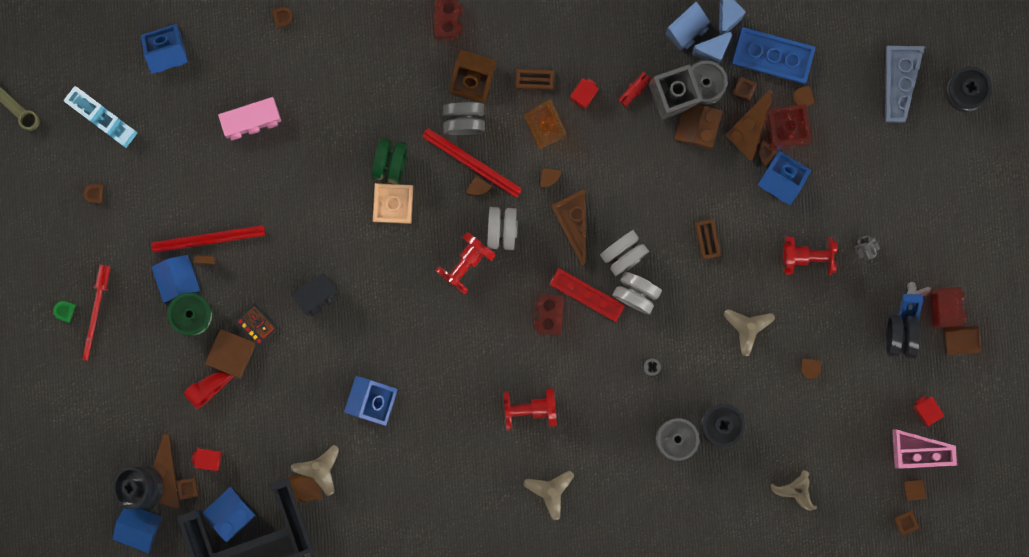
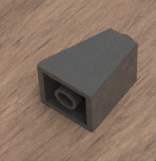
[648,64,703,120]

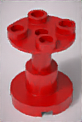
[435,232,496,295]
[783,236,837,276]
[503,388,557,430]

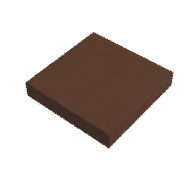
[205,329,256,379]

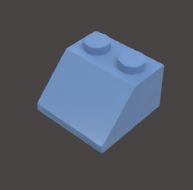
[665,2,710,51]

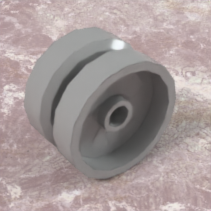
[487,207,518,250]
[600,230,649,277]
[612,271,662,315]

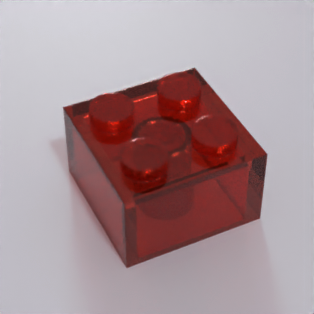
[766,104,812,151]
[930,287,966,329]

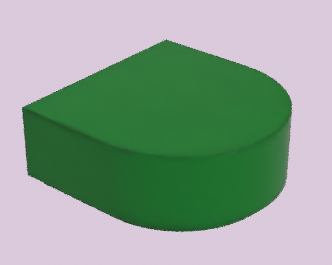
[53,301,76,323]

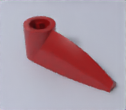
[184,371,234,409]

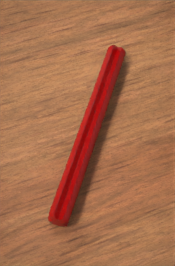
[422,128,522,198]
[151,225,265,253]

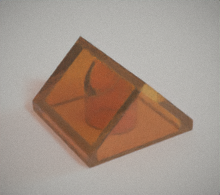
[524,99,567,149]

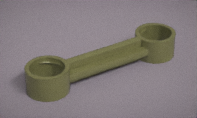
[0,87,40,131]

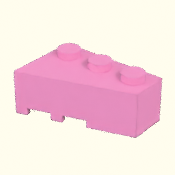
[893,429,957,468]

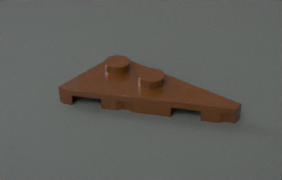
[725,89,773,161]
[551,189,586,266]
[153,433,180,509]

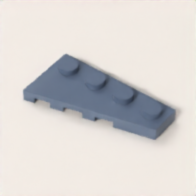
[885,46,925,123]

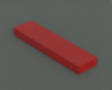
[549,268,625,322]

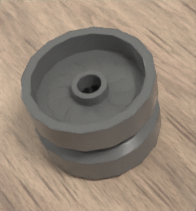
[691,60,728,106]
[443,102,485,135]
[655,418,699,461]

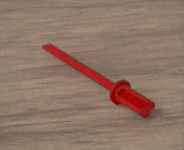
[82,265,111,361]

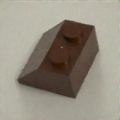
[449,50,497,103]
[674,105,723,151]

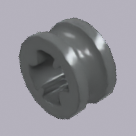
[643,358,661,376]

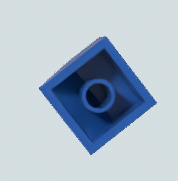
[141,24,188,74]
[758,151,811,205]
[344,376,398,426]
[203,487,257,542]

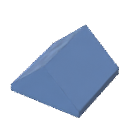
[719,0,746,36]
[692,32,732,64]

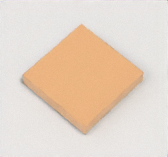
[373,183,413,224]

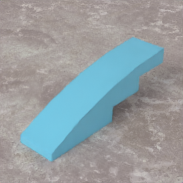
[64,86,137,148]

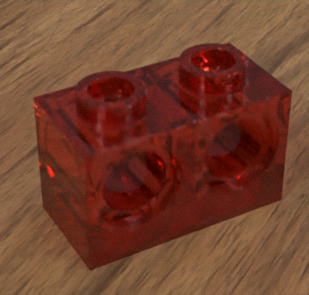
[434,0,462,40]
[534,295,563,336]

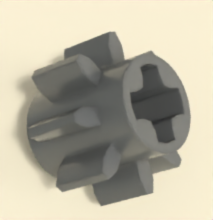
[854,236,880,260]

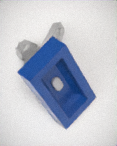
[898,282,931,321]

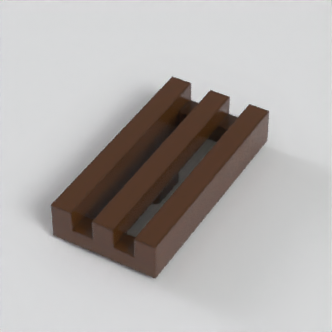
[515,69,554,90]
[695,219,721,260]

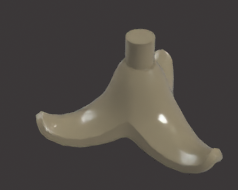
[724,309,775,356]
[291,445,339,496]
[771,470,817,510]
[524,471,574,520]

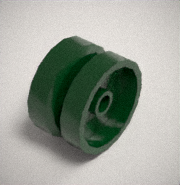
[371,137,408,185]
[167,293,213,336]

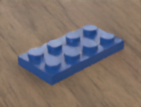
[732,27,816,84]

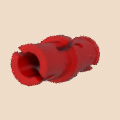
[618,72,652,108]

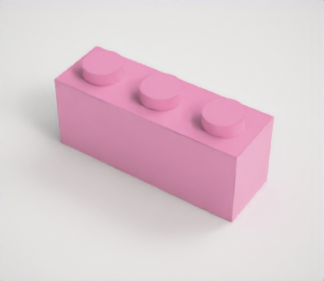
[218,97,281,140]

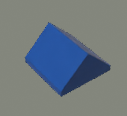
[152,255,200,303]
[112,508,163,553]

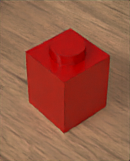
[570,78,599,110]
[913,396,944,427]
[192,448,222,471]

